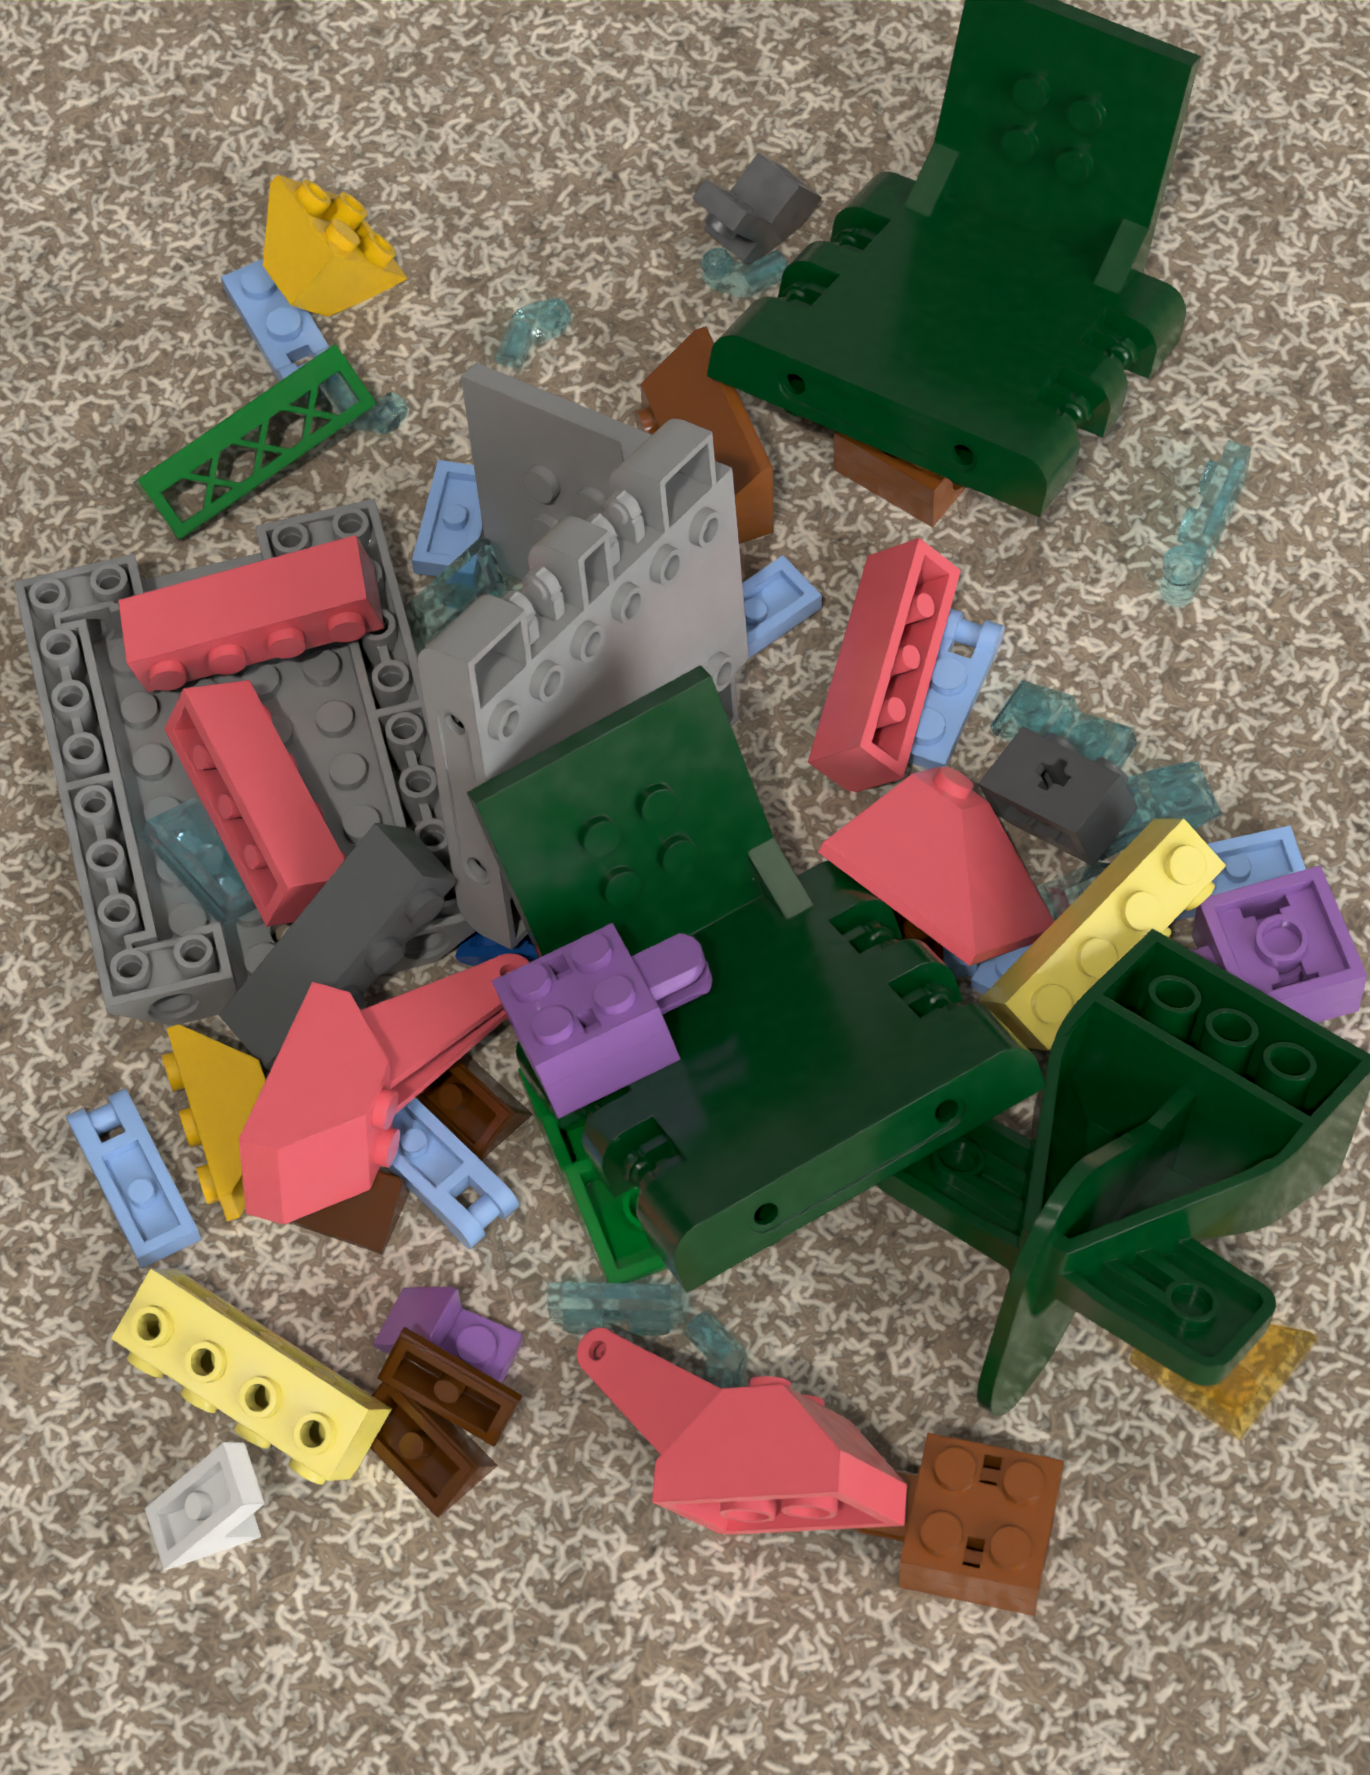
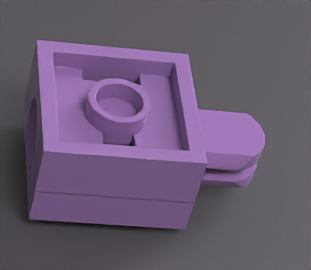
[1190,865,1367,1023]
[491,923,713,1119]

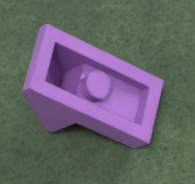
[373,1287,523,1383]

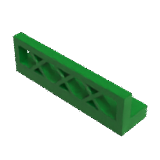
[133,343,377,540]

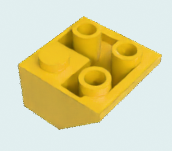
[262,174,407,317]

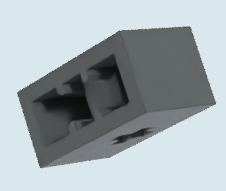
[978,726,1138,867]

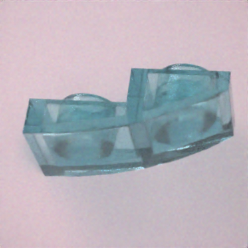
[990,680,1138,769]
[1100,761,1223,861]

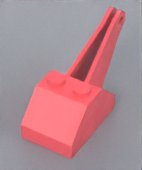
[239,954,529,1225]
[577,1328,907,1535]

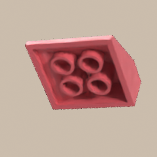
[818,766,1054,966]

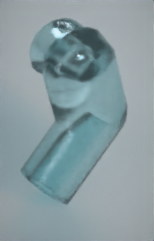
[700,248,788,298]
[495,298,571,370]
[319,372,408,434]
[684,1311,749,1389]

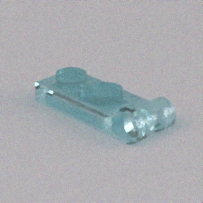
[1160,440,1252,607]

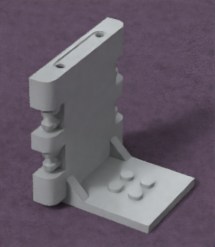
[417,362,749,950]

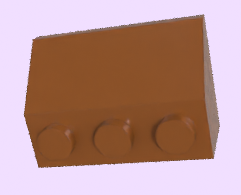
[634,326,774,544]

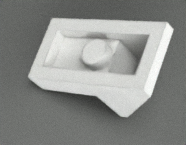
[144,1442,265,1570]

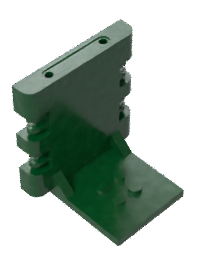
[707,0,1201,517]
[466,665,1046,1293]

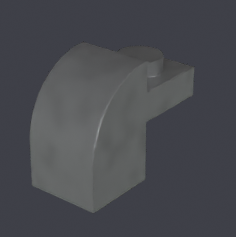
[692,153,822,263]

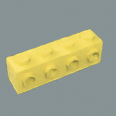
[978,818,1226,1051]
[111,1268,392,1485]

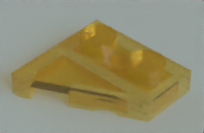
[1129,1324,1317,1442]

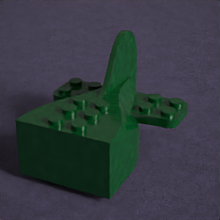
[876,928,1370,1417]

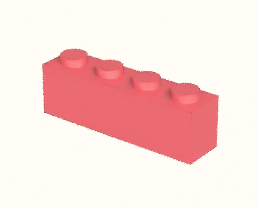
[118,535,384,693]
[808,538,961,792]
[164,680,347,927]

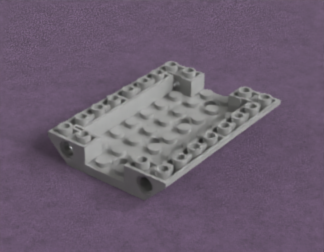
[14,498,476,1026]

